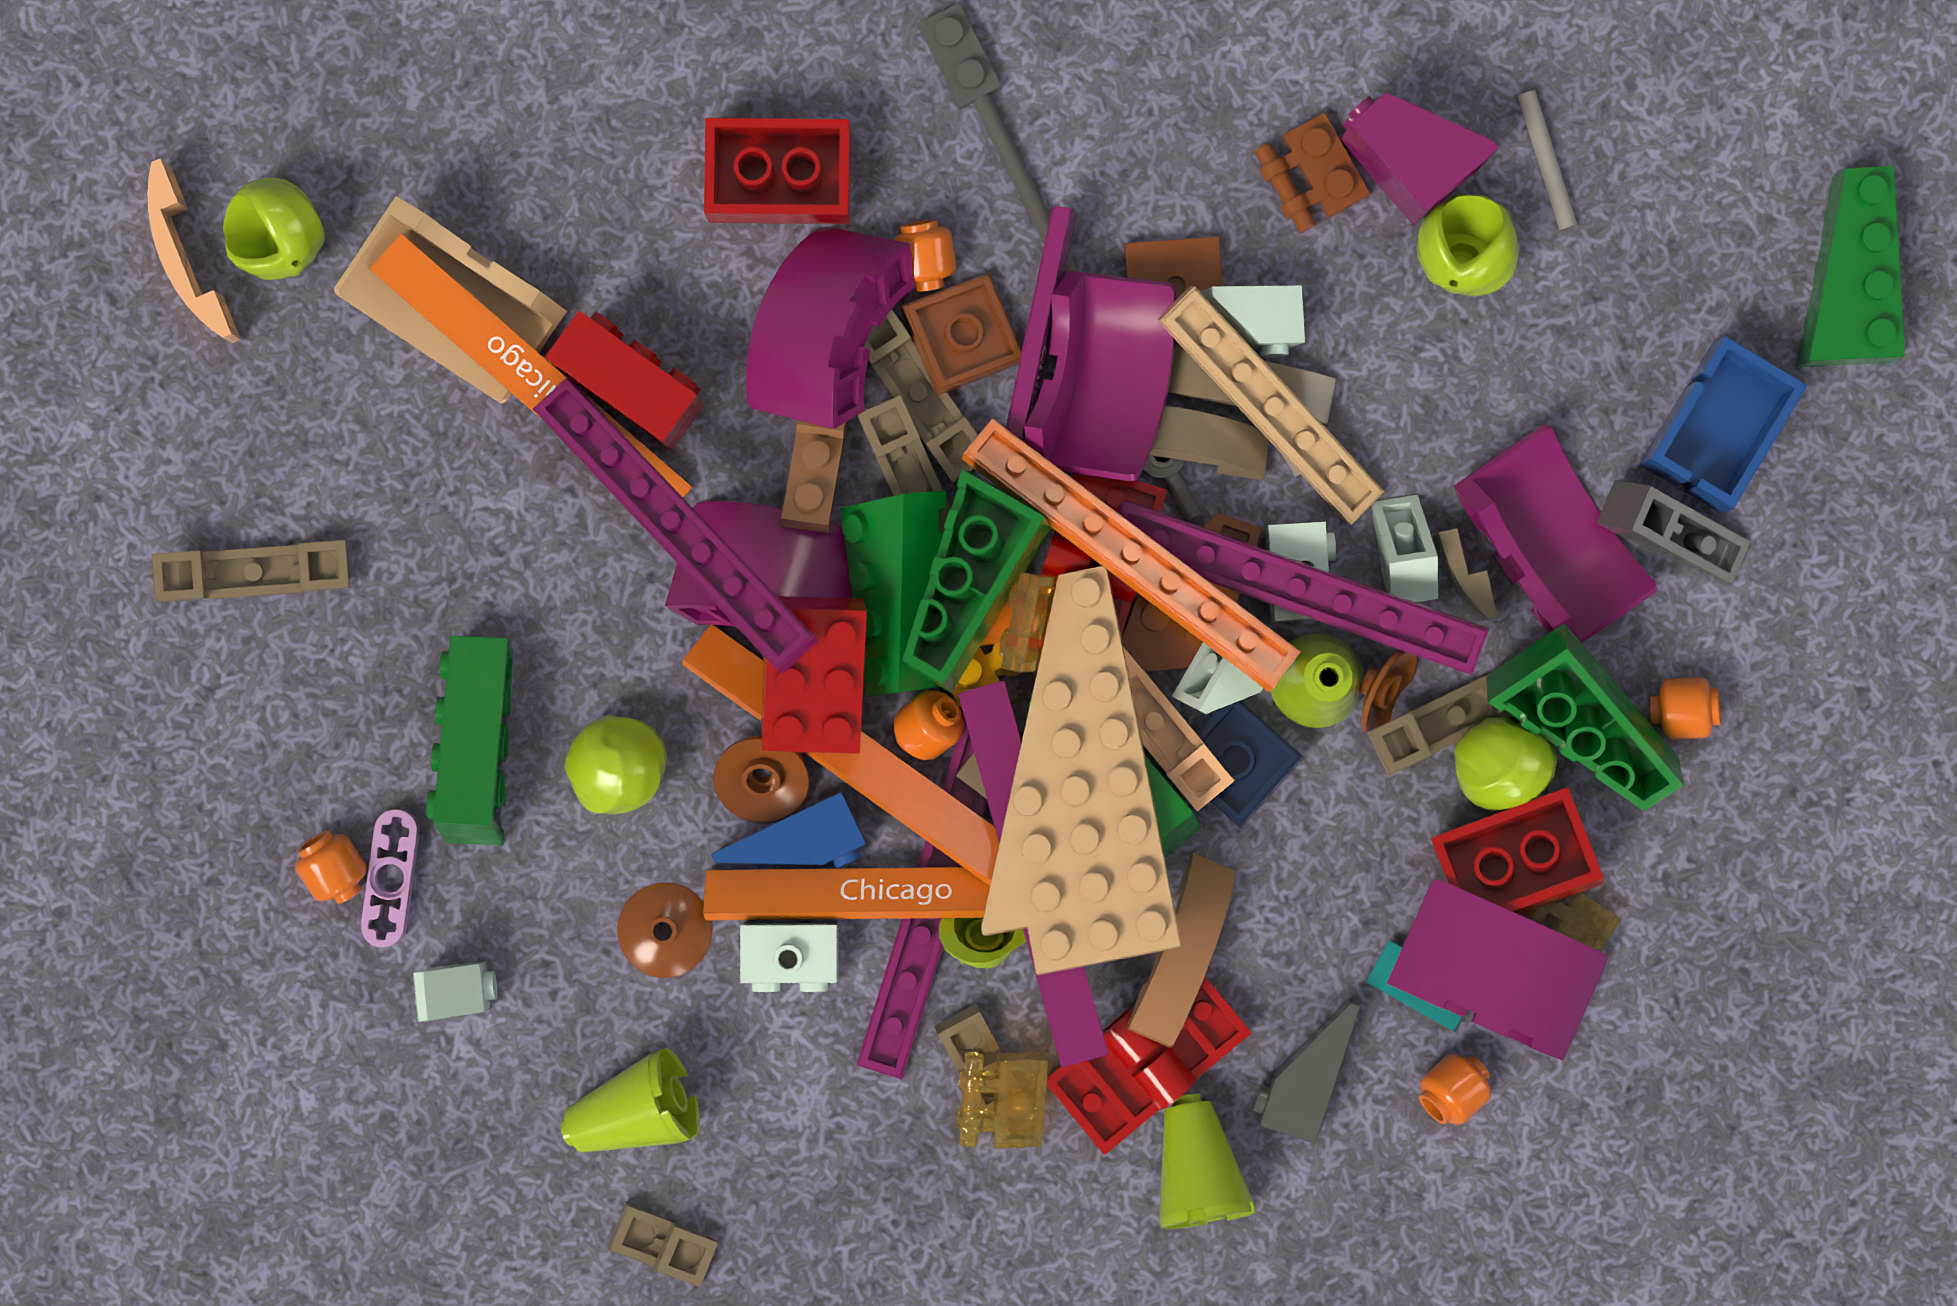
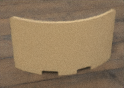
[334,196,567,403]

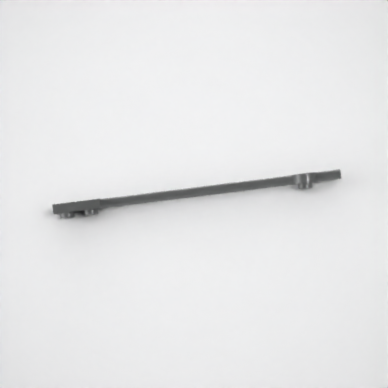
[917,2,1202,522]

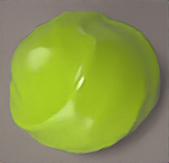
[223,177,325,280]
[1416,193,1519,296]
[564,714,667,814]
[1454,717,1557,811]

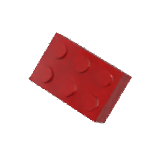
[704,118,852,224]
[545,310,704,451]
[761,596,866,754]
[1431,787,1604,915]

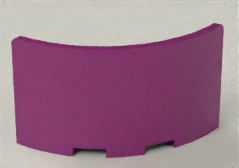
[746,227,915,429]
[1024,271,1177,481]
[1453,424,1657,643]
[665,501,853,627]
[1387,879,1608,1061]

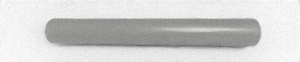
[1517,90,1578,231]

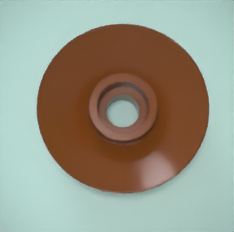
[1360,650,1417,733]
[713,736,809,822]
[617,883,712,978]

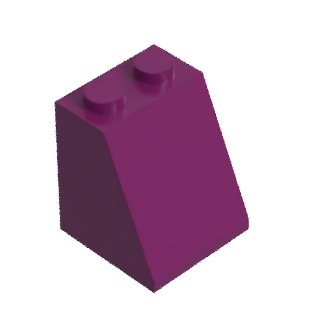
[1340,92,1499,226]

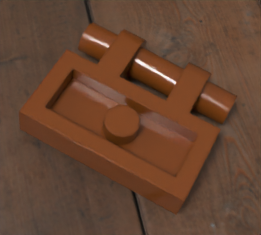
[1254,112,1371,234]

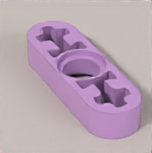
[361,809,420,947]

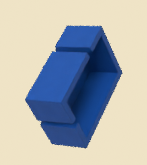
[1639,336,1808,513]

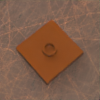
[1124,236,1223,299]
[901,273,1022,396]

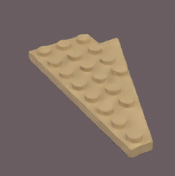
[981,566,1182,975]

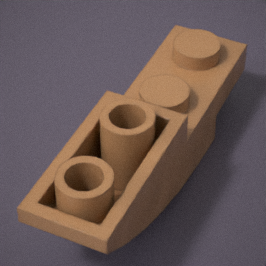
[781,420,848,533]

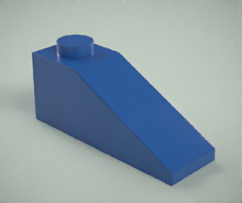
[711,792,867,869]

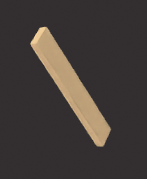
[1157,286,1385,525]

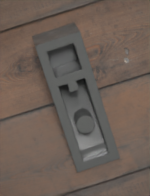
[1597,479,1751,585]
[1252,1000,1360,1144]

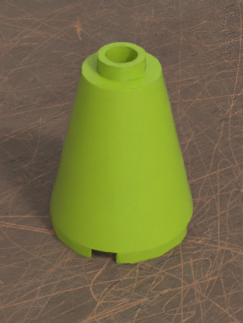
[1271,633,1364,728]
[560,1048,700,1153]
[1159,1094,1255,1229]

